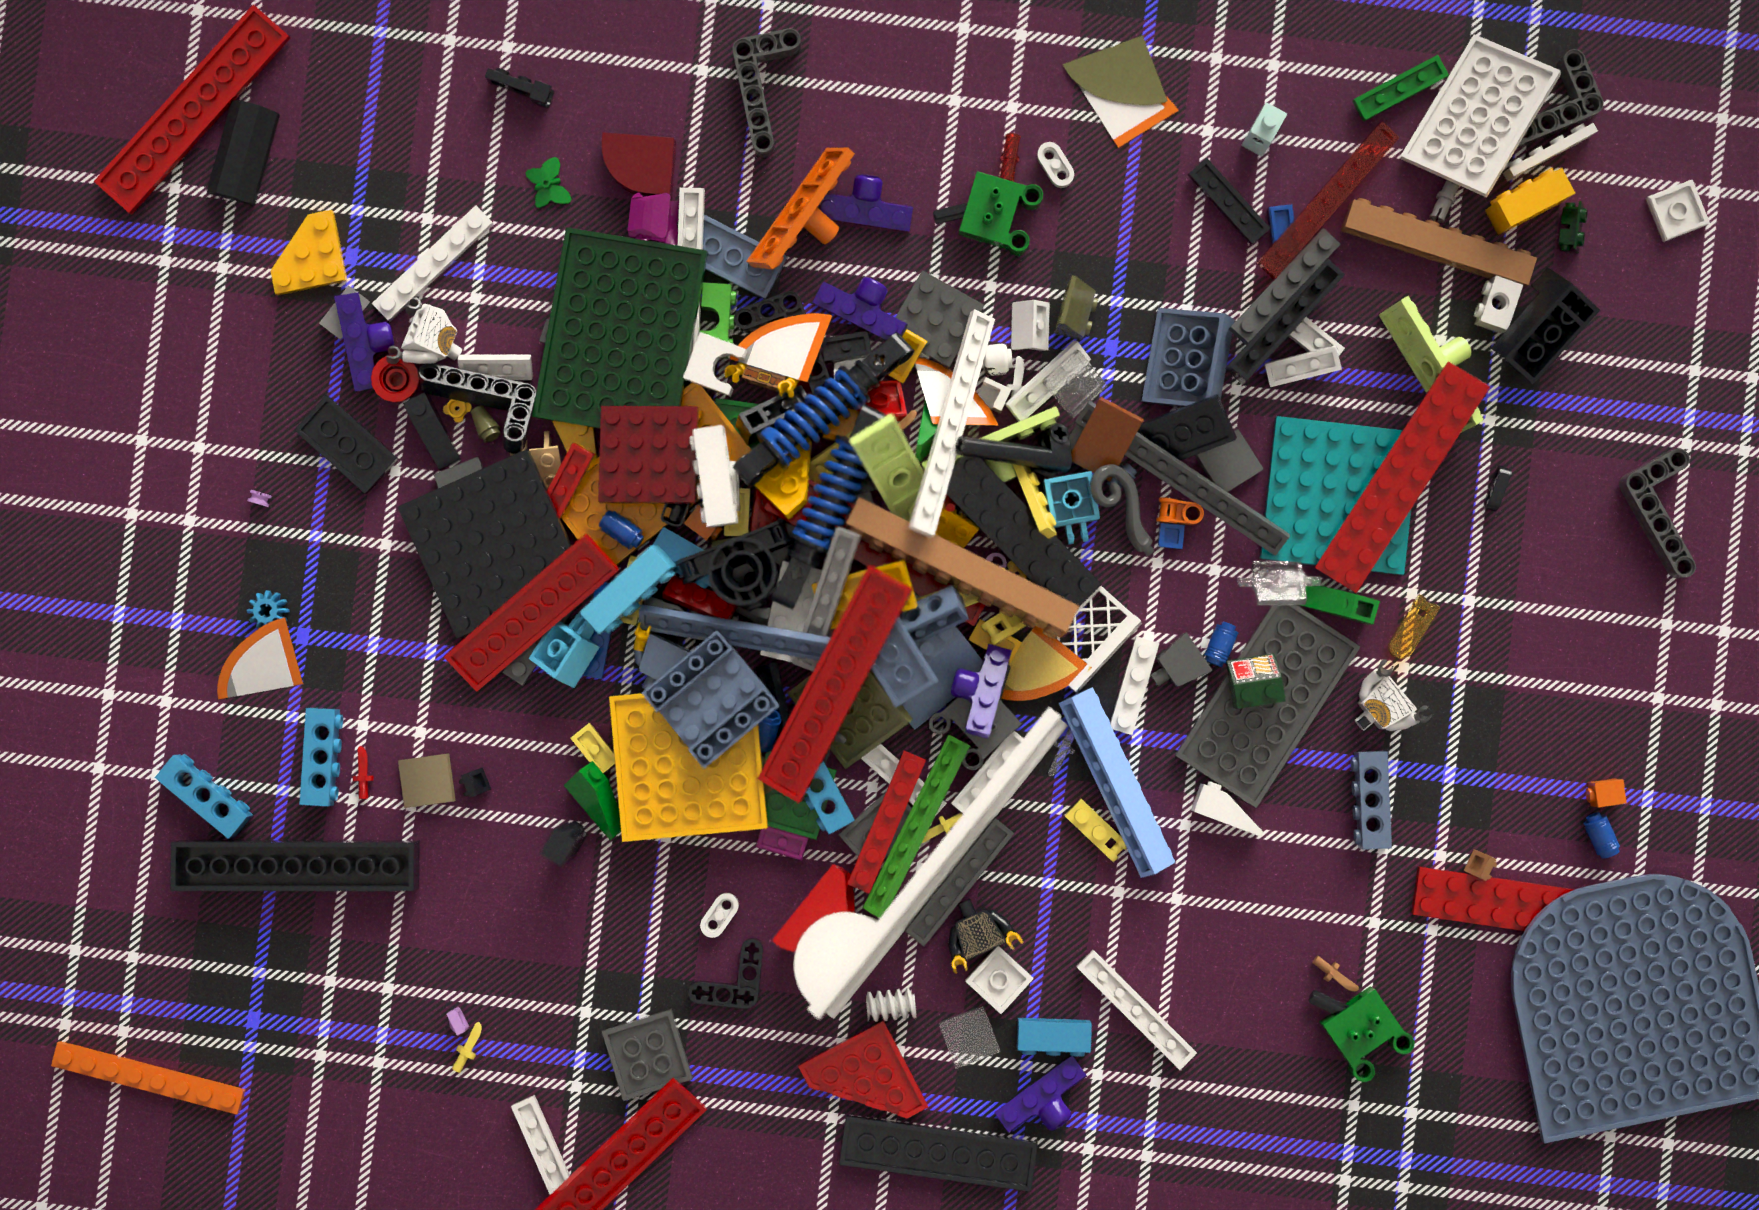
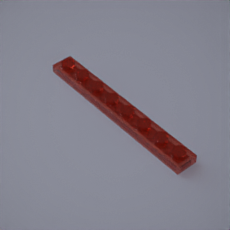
[1256,121,1400,279]

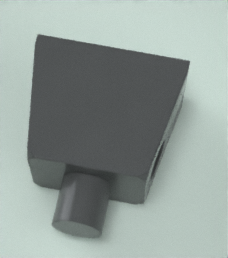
[1150,632,1213,687]

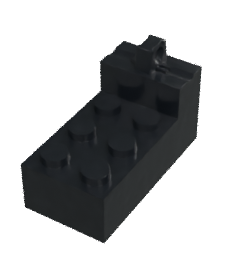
[1491,267,1600,384]

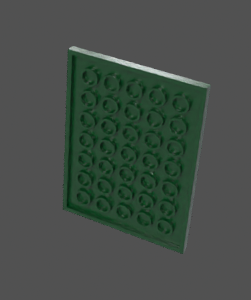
[532,227,708,429]

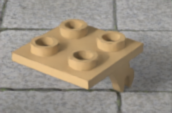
[510,431,561,490]

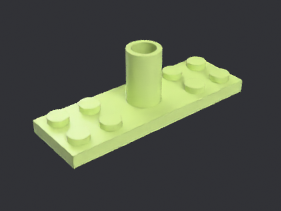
[1379,296,1484,433]
[921,406,1060,483]
[849,414,924,522]

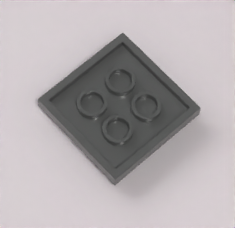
[895,270,984,368]
[602,1009,693,1101]

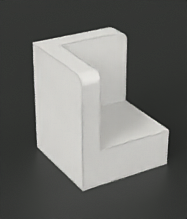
[978,377,1011,413]

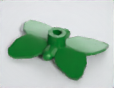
[526,157,571,208]

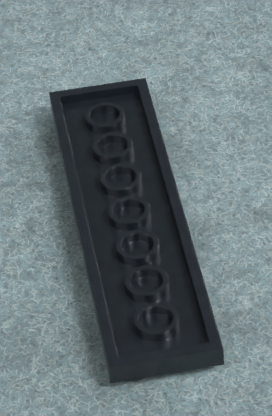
[946,456,1102,607]
[839,1115,1038,1192]

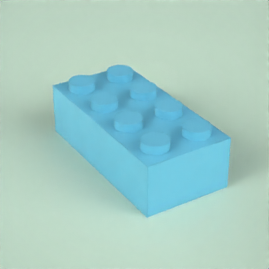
[579,545,677,634]

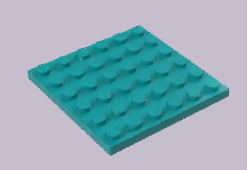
[1260,416,1411,575]

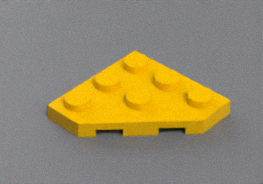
[271,210,347,295]
[753,437,812,519]

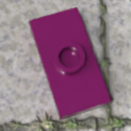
[756,826,808,861]

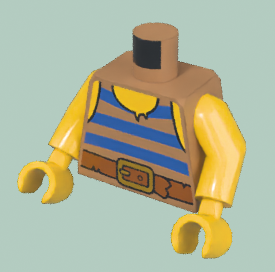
[725,362,800,397]

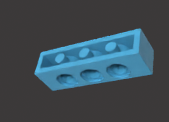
[299,708,343,806]
[154,754,253,839]
[804,761,855,834]

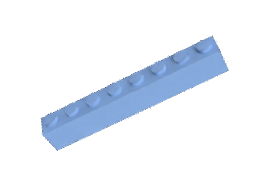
[1059,687,1175,878]

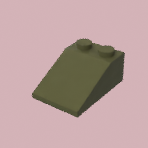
[1054,276,1098,341]

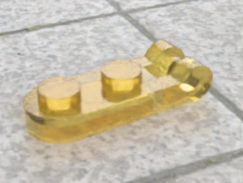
[1388,594,1440,659]

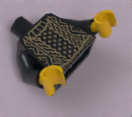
[948,899,1023,974]

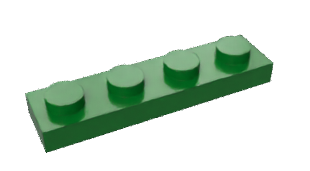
[1352,55,1449,122]

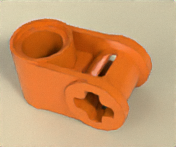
[1156,497,1204,526]

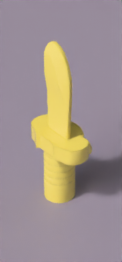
[921,812,963,844]
[452,1022,482,1073]

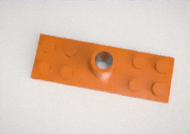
[746,147,855,269]

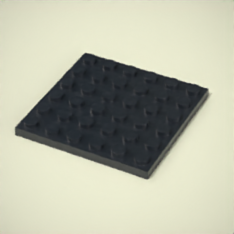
[398,449,571,638]

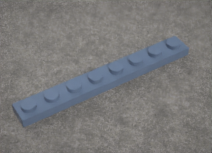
[639,605,830,661]

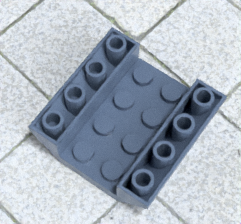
[642,630,780,769]

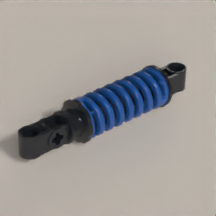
[733,333,914,487]
[771,404,886,610]

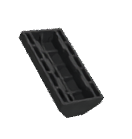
[207,101,280,206]

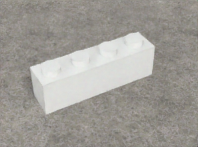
[690,425,739,528]

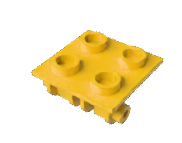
[935,502,979,549]

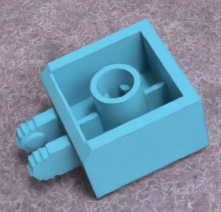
[1042,471,1100,545]
[528,613,600,688]

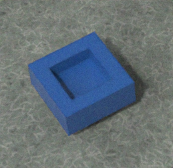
[1158,523,1185,549]

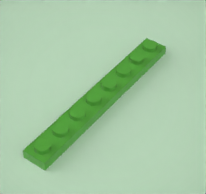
[863,735,970,918]

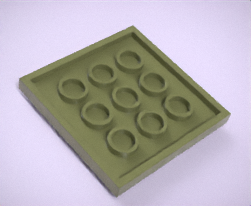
[788,669,913,769]

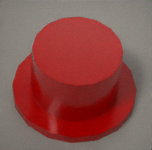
[371,354,419,403]

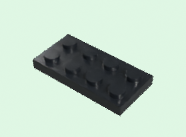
[1137,394,1237,473]
[294,395,399,494]

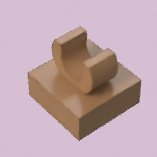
[1464,849,1497,881]

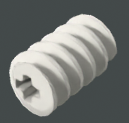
[866,988,916,1022]

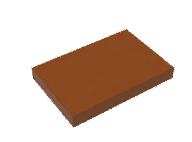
[1071,397,1144,482]

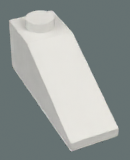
[1191,781,1264,837]

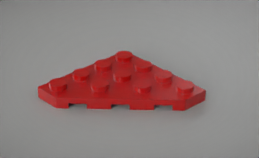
[798,1020,928,1118]

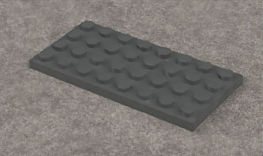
[1175,594,1360,808]

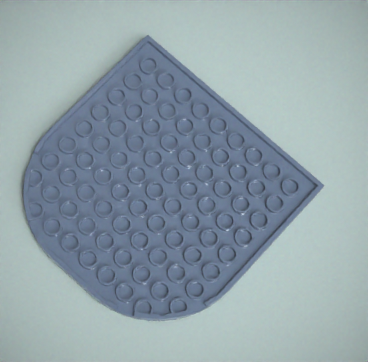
[1511,874,1759,1144]

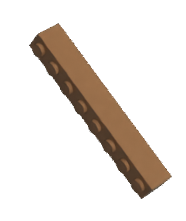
[1341,198,1537,289]

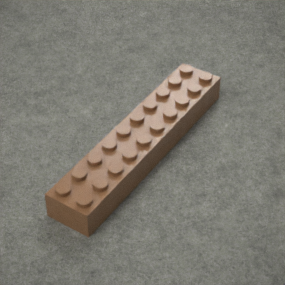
[845,497,1079,639]

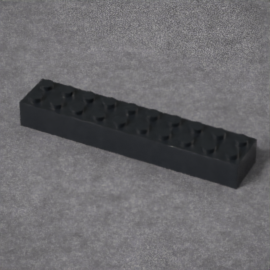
[170,840,420,891]

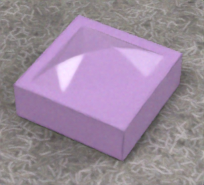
[447,1007,469,1035]

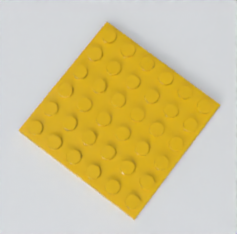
[609,693,768,842]

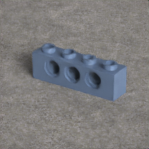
[899,585,969,644]
[1350,751,1392,850]

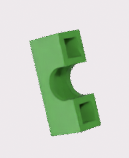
[699,283,737,359]

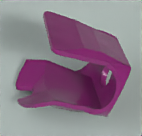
[627,193,679,245]

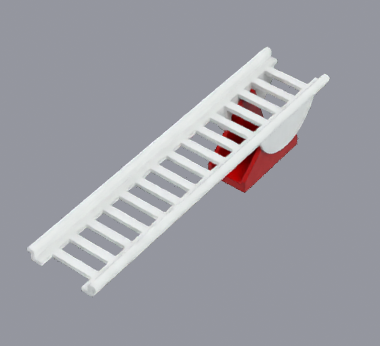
[772,707,1068,1019]

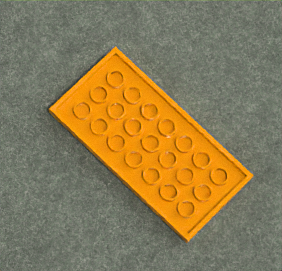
[562,383,752,565]

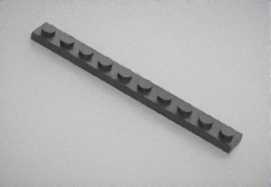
[1075,400,1290,556]

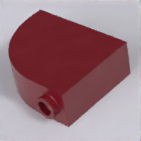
[602,132,676,200]

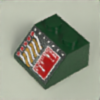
[1226,653,1286,709]

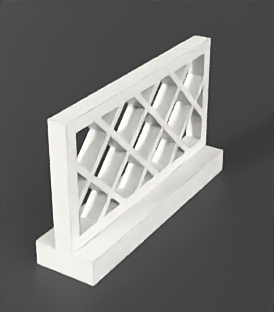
[1057,586,1142,694]

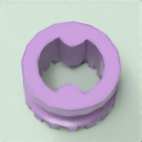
[247,490,272,507]
[986,553,1007,568]

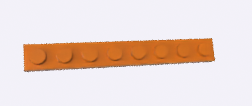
[51,1041,246,1114]

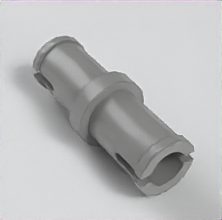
[1429,180,1460,223]

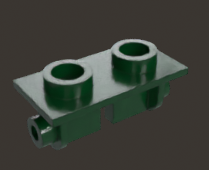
[1558,201,1588,254]

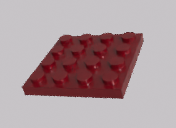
[598,406,699,504]

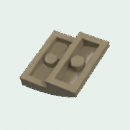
[398,753,456,808]

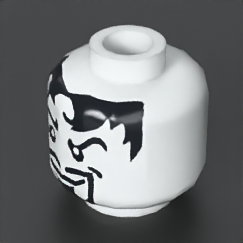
[981,344,1013,376]

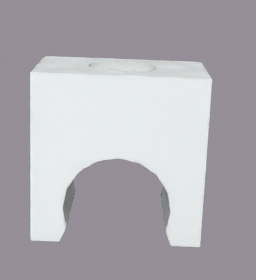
[683,332,747,397]

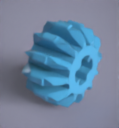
[247,590,290,629]

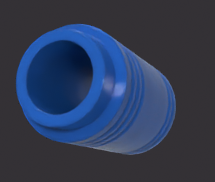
[599,510,644,550]
[1204,621,1239,668]
[758,710,781,753]
[1583,812,1620,859]

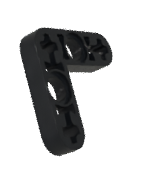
[688,938,763,1009]

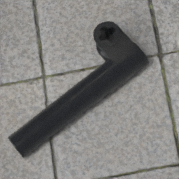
[955,423,1072,472]

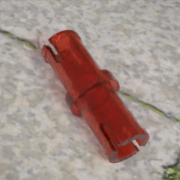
[1000,133,1021,182]

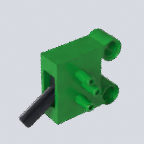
[933,171,1043,256]
[1308,986,1415,1082]

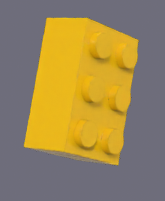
[1485,168,1575,235]

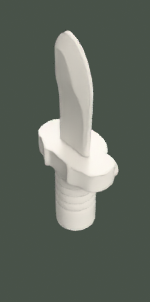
[1007,356,1024,398]

